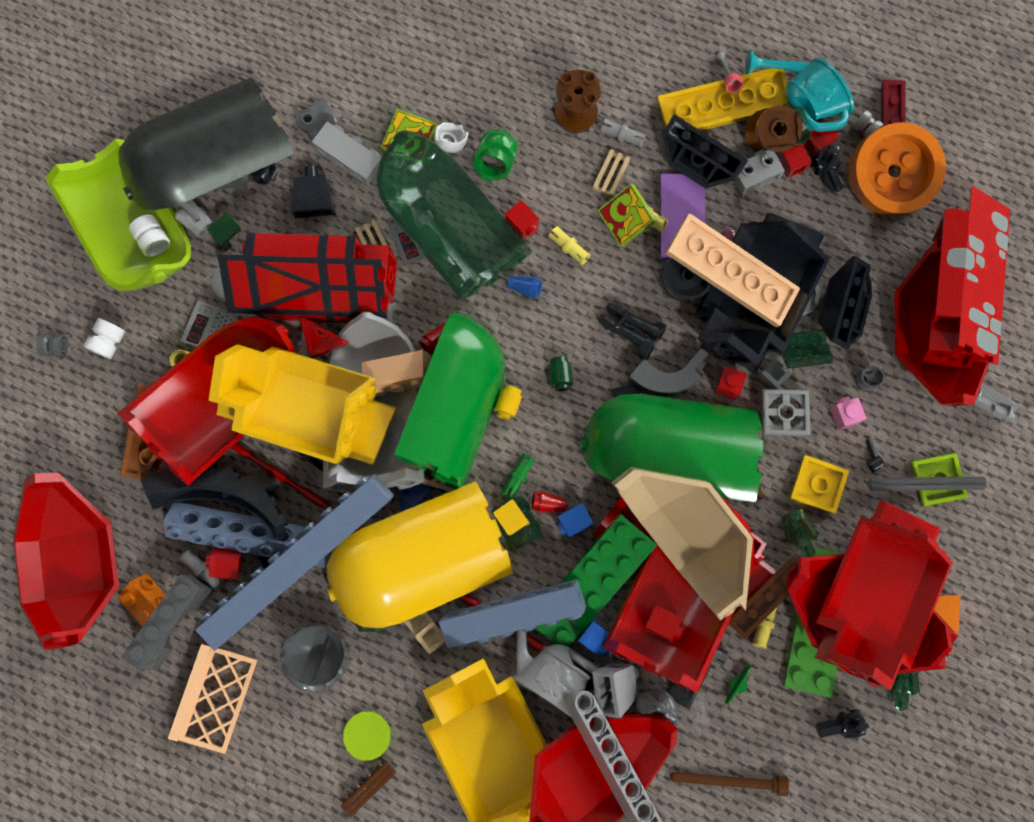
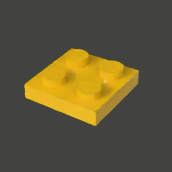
[789,455,849,515]

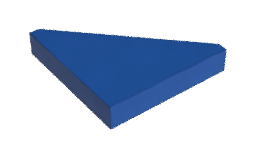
[400,483,433,512]

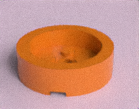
[848,122,946,216]

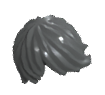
[636,689,678,727]

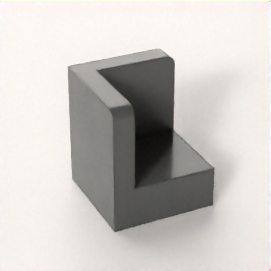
[756,361,793,389]

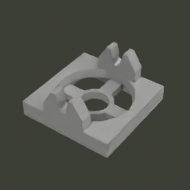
[759,389,810,437]

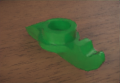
[725,664,752,706]

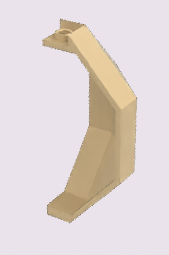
[611,467,753,621]

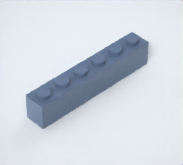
[439,579,586,649]

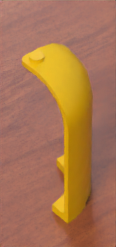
[326,481,513,628]

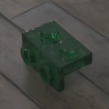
[780,329,833,369]
[491,495,543,552]

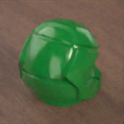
[473,129,518,182]

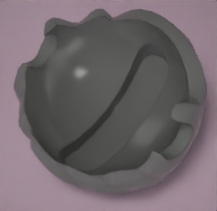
[280,624,350,692]

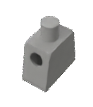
[592,662,639,718]

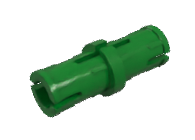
[500,453,535,500]

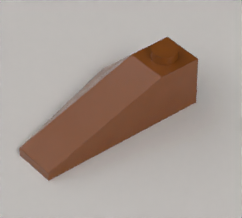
[120,383,157,479]

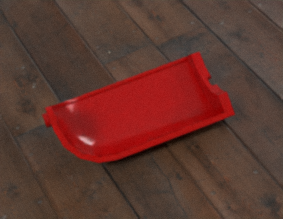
[117,317,295,485]
[602,497,755,693]

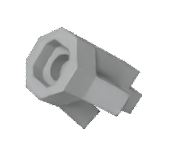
[175,199,213,239]

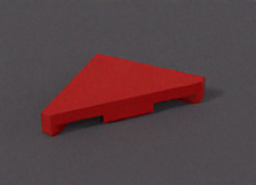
[300,317,349,358]

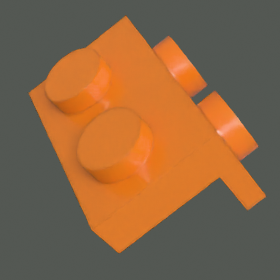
[117,574,165,627]

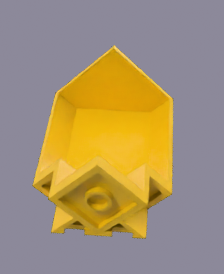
[209,344,397,465]
[422,658,547,822]

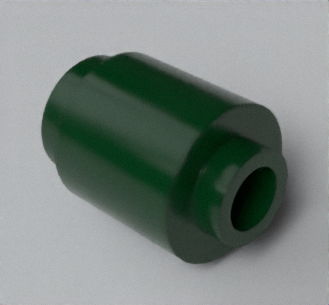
[548,356,573,392]

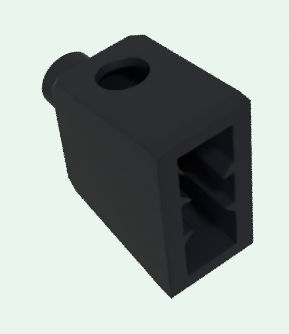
[291,165,336,219]

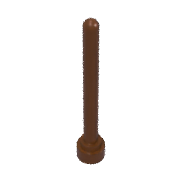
[670,772,789,797]

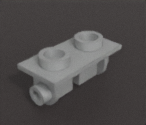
[975,383,1020,423]

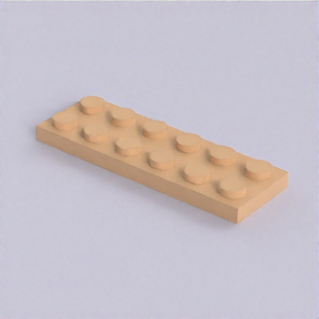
[665,213,800,327]

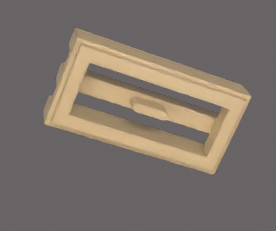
[593,149,631,197]
[355,219,387,245]

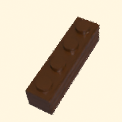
[341,761,397,818]

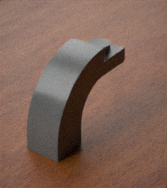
[628,348,708,397]

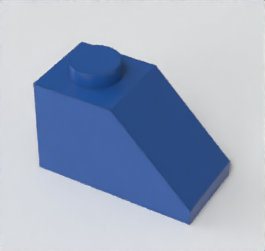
[577,621,610,658]

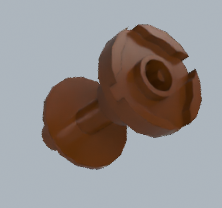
[555,69,601,134]
[745,105,803,152]

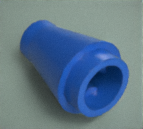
[508,276,542,299]

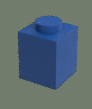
[556,503,594,539]

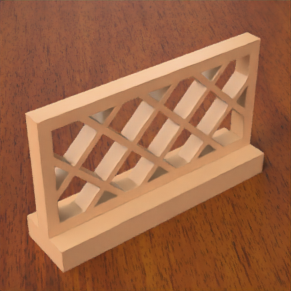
[168,642,258,754]

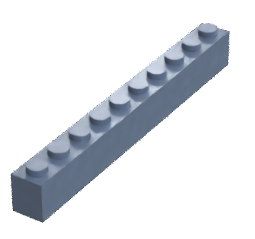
[196,474,394,651]

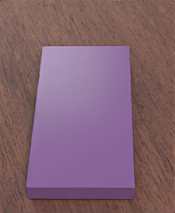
[660,174,705,260]

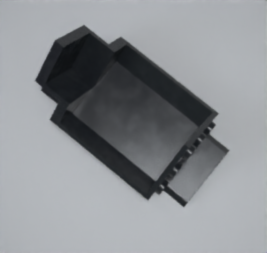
[695,213,830,374]

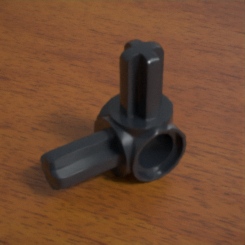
[811,144,843,193]
[816,709,869,738]

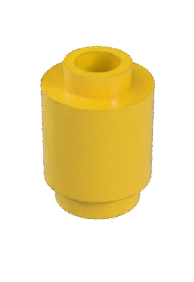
[494,385,522,420]

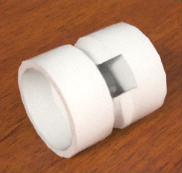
[129,214,170,257]
[83,318,125,359]

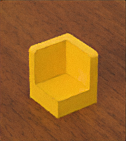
[493,499,530,536]

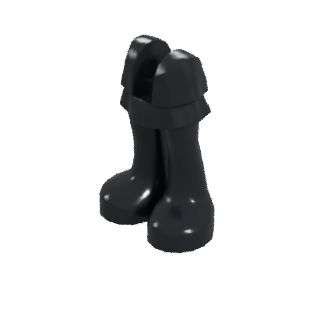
[598,302,667,360]

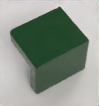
[206,212,241,251]

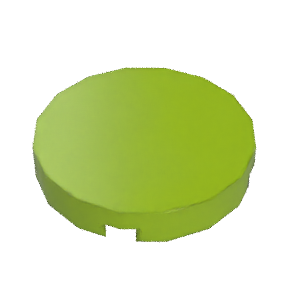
[343,711,391,761]

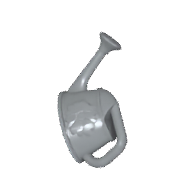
[512,630,599,718]

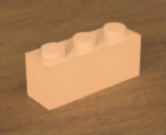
[362,350,432,396]

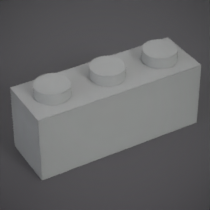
[312,122,382,186]

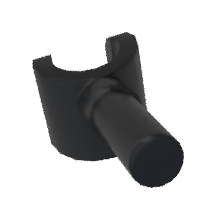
[866,439,884,472]

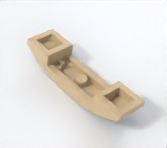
[404,612,445,655]

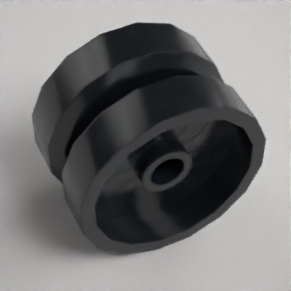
[659,258,712,302]

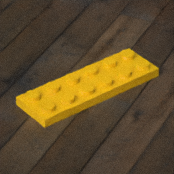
[657,68,793,131]

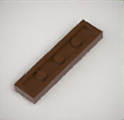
[729,554,799,639]

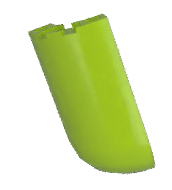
[45,139,191,291]

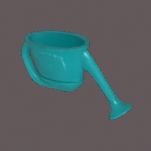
[745,50,854,132]

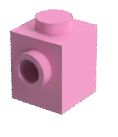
[830,396,867,430]

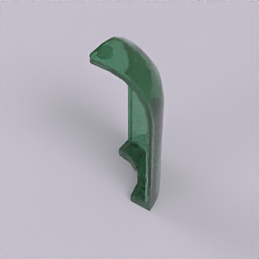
[377,130,533,299]

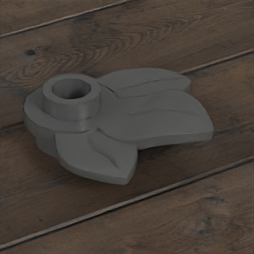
[296,101,340,141]

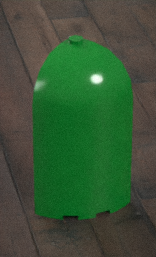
[394,311,506,489]
[579,394,763,502]

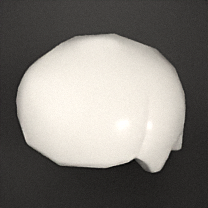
[434,122,468,153]

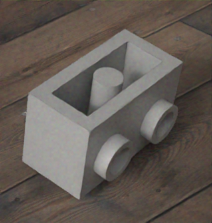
[733,150,785,196]

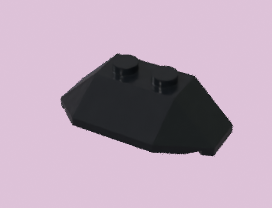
[662,114,748,189]
[818,256,872,349]

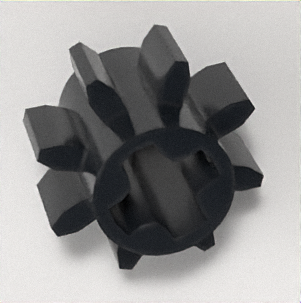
[250,163,278,185]

